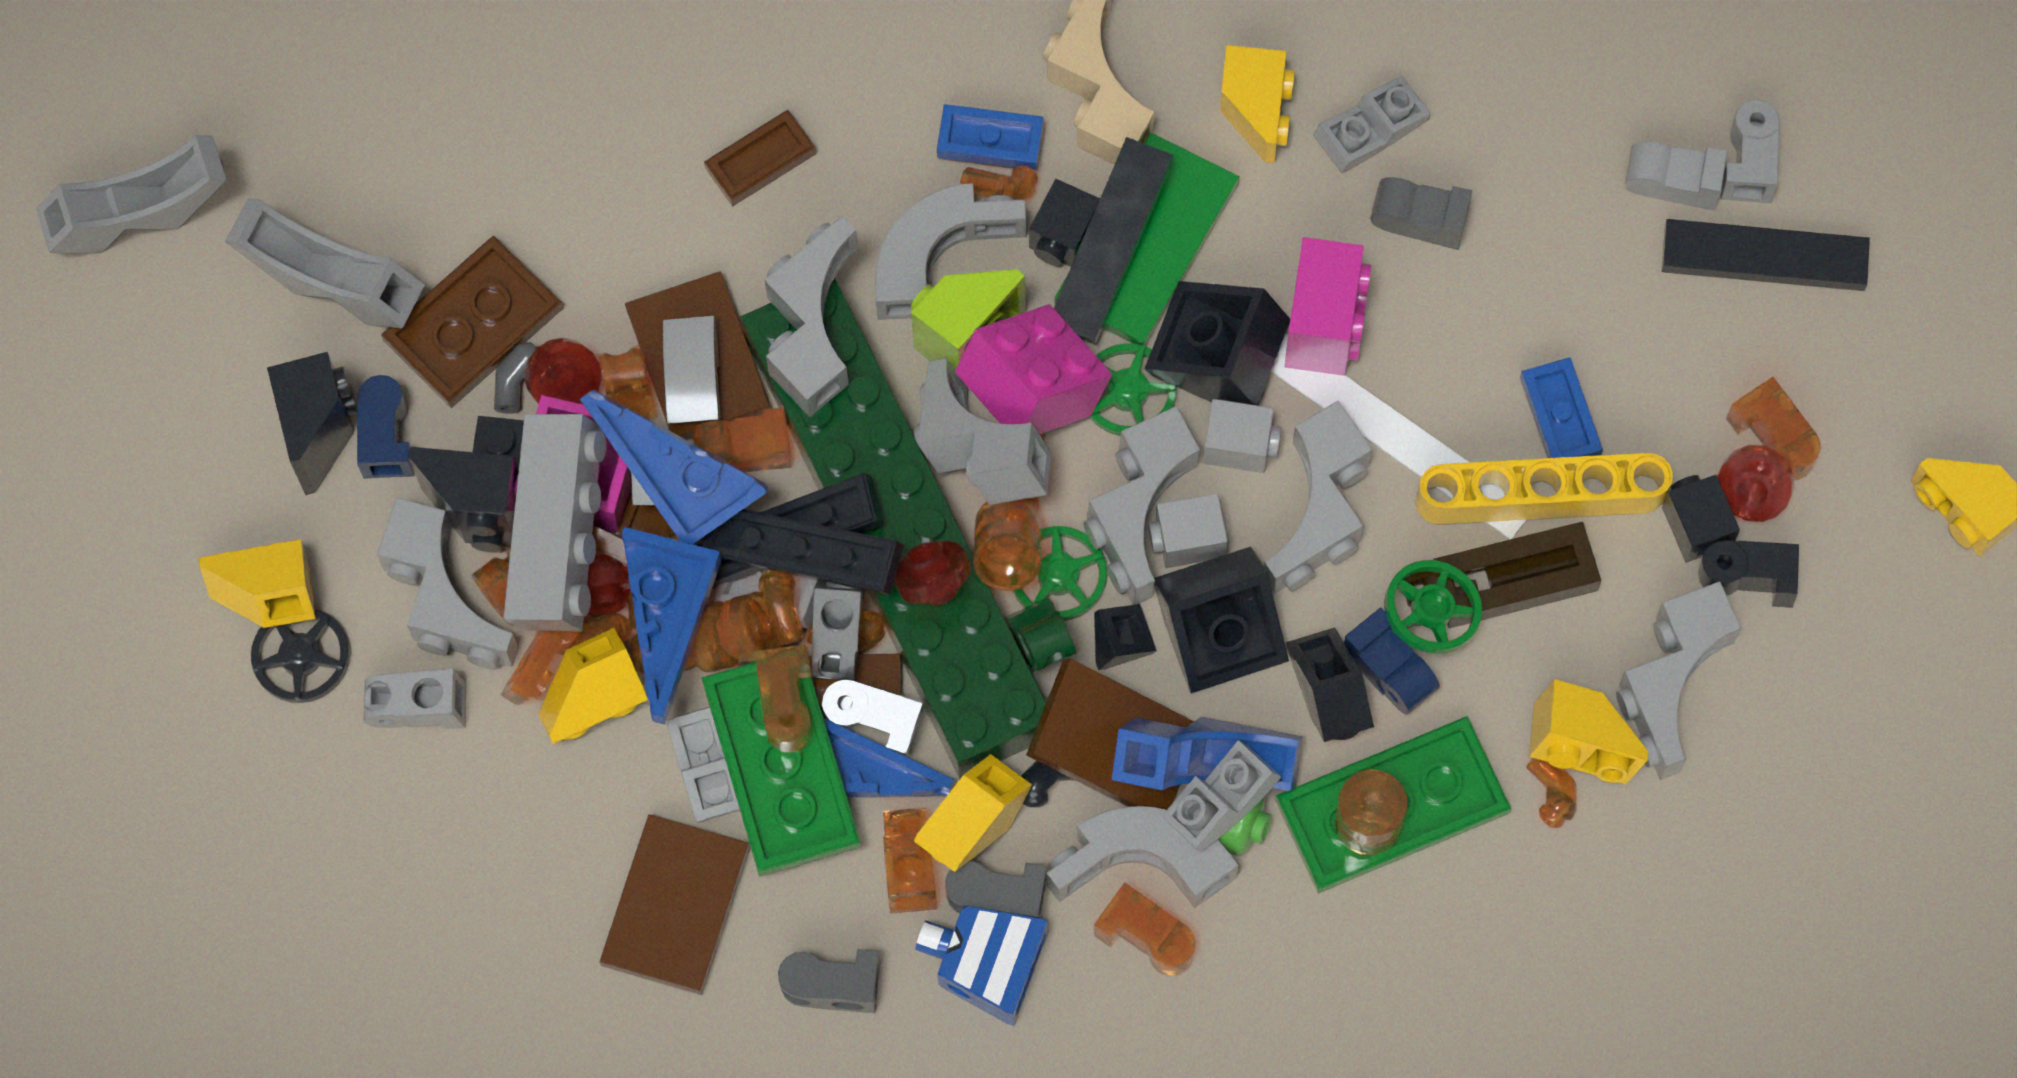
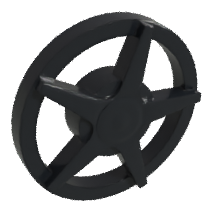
[251,609,349,703]

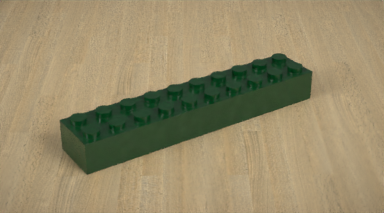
[740,278,1046,779]

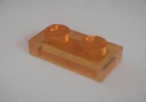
[500,631,578,706]

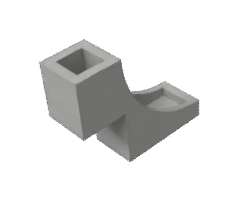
[36,135,226,253]
[225,198,425,328]
[765,216,858,417]
[914,358,1052,505]
[1264,400,1372,594]
[1083,406,1200,605]
[377,498,518,669]
[1616,582,1741,780]

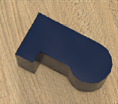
[357,375,415,479]
[1344,607,1440,715]

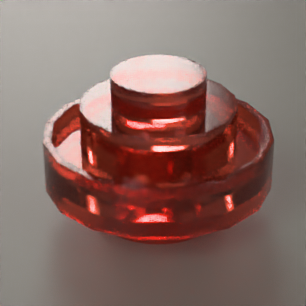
[524,338,602,404]
[1717,445,1794,522]
[894,541,971,606]
[587,554,633,616]

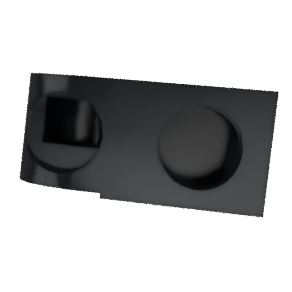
[1698,540,1799,608]

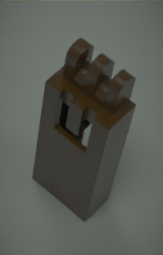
[1403,521,1601,629]

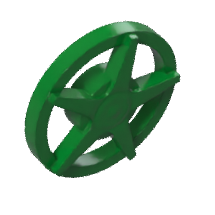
[1089,343,1176,436]
[1010,526,1107,621]
[1384,560,1482,654]

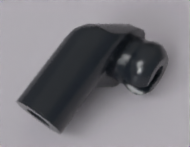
[1021,761,1074,808]

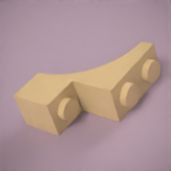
[1043,0,1155,165]

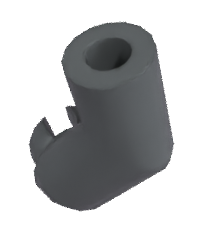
[494,342,548,414]

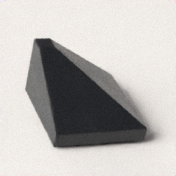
[1094,604,1157,670]

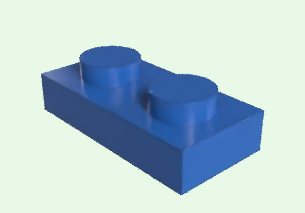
[937,104,1044,171]
[1520,357,1603,458]

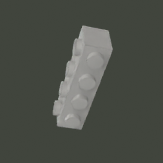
[503,414,606,631]

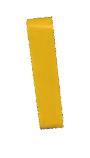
[1415,453,1673,525]

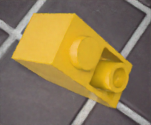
[1220,45,1295,163]
[1911,458,2017,557]
[198,539,316,628]
[538,628,648,744]
[1529,679,1648,785]
[914,754,1032,872]

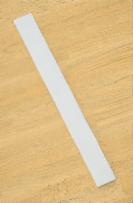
[1212,283,1527,540]

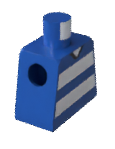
[915,906,1048,1026]

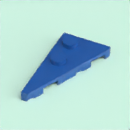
[580,390,770,544]
[622,527,722,725]
[823,718,955,797]

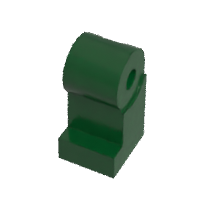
[1005,598,1077,671]

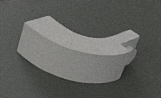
[875,183,1026,320]
[1047,806,1238,908]

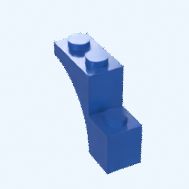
[1111,717,1303,791]

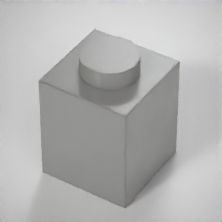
[1203,399,1282,473]
[1148,493,1228,568]

